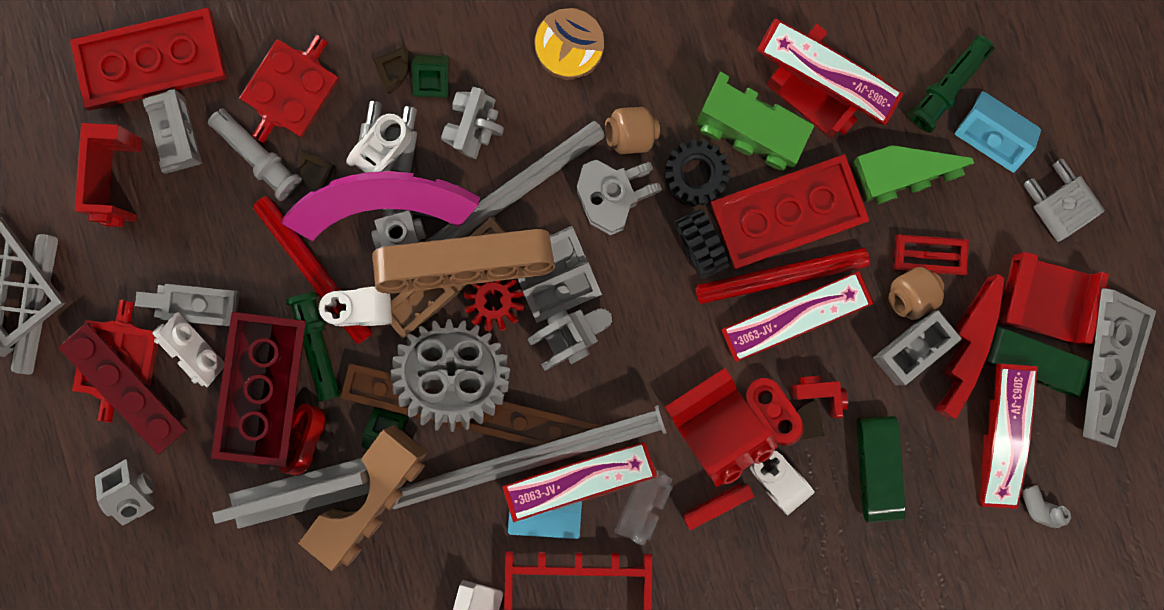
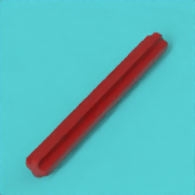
[253,196,372,344]
[695,248,870,304]

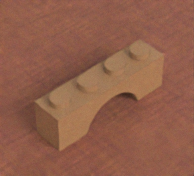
[298,425,428,571]

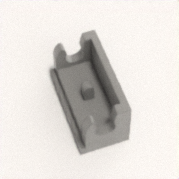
[143,89,202,174]

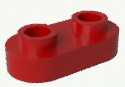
[746,378,804,446]
[278,404,326,476]

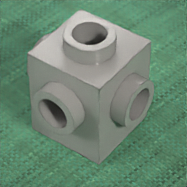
[372,209,426,249]
[94,459,155,526]

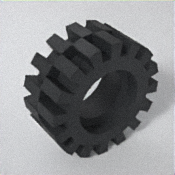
[664,139,730,207]
[674,209,729,280]

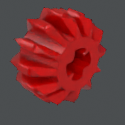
[464,279,525,332]

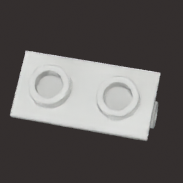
[152,312,224,387]

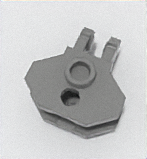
[577,160,662,236]
[527,308,613,371]

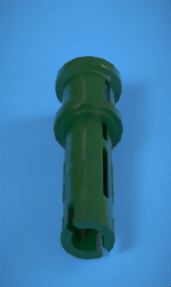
[907,35,995,133]
[285,291,341,402]

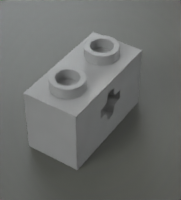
[873,311,962,386]

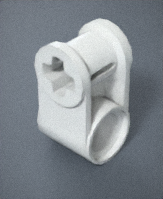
[346,114,412,173]
[319,287,392,326]
[749,450,815,516]

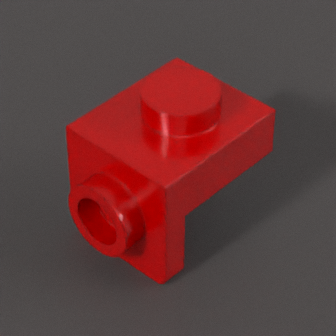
[791,375,848,418]

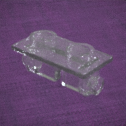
[614,470,673,546]

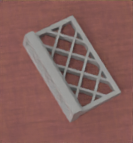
[0,215,66,357]
[212,458,370,529]

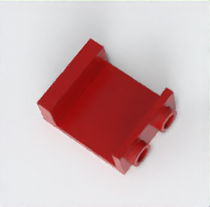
[766,24,883,139]
[75,123,142,227]
[997,252,1110,345]
[664,368,778,487]

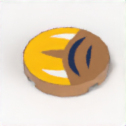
[534,8,605,80]

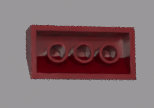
[211,312,306,467]

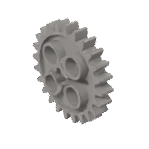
[391,319,510,432]

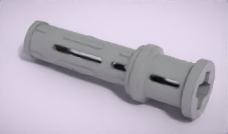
[208,108,302,201]

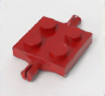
[239,35,339,143]
[72,300,158,423]

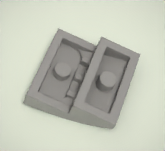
[518,226,602,323]

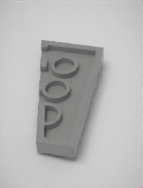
[1083,288,1156,448]

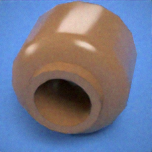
[605,107,660,154]
[888,267,944,320]

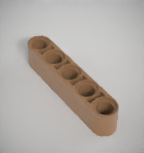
[372,229,555,294]

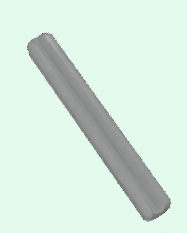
[11,234,58,375]

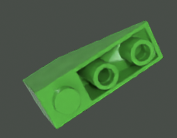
[851,145,974,205]

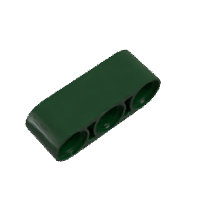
[985,327,1092,397]
[856,416,905,523]

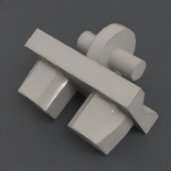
[441,87,504,159]

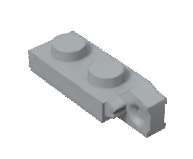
[135,284,240,327]

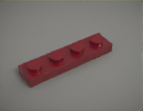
[58,323,188,455]

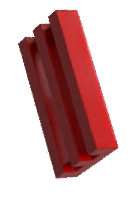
[893,234,969,276]
[682,482,755,531]

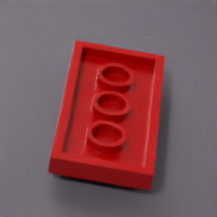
[70,8,227,111]
[709,154,870,270]

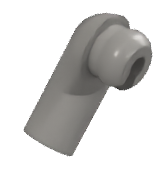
[1021,484,1071,528]

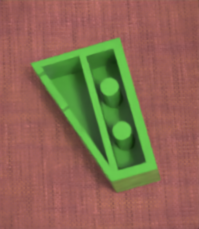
[696,71,814,171]

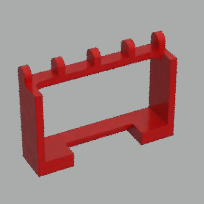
[504,551,652,610]

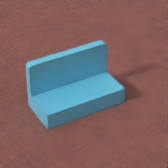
[954,91,1041,173]
[508,502,582,539]

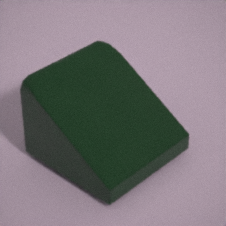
[412,55,450,98]
[362,407,409,450]

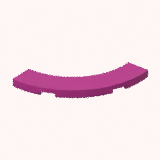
[281,171,480,241]

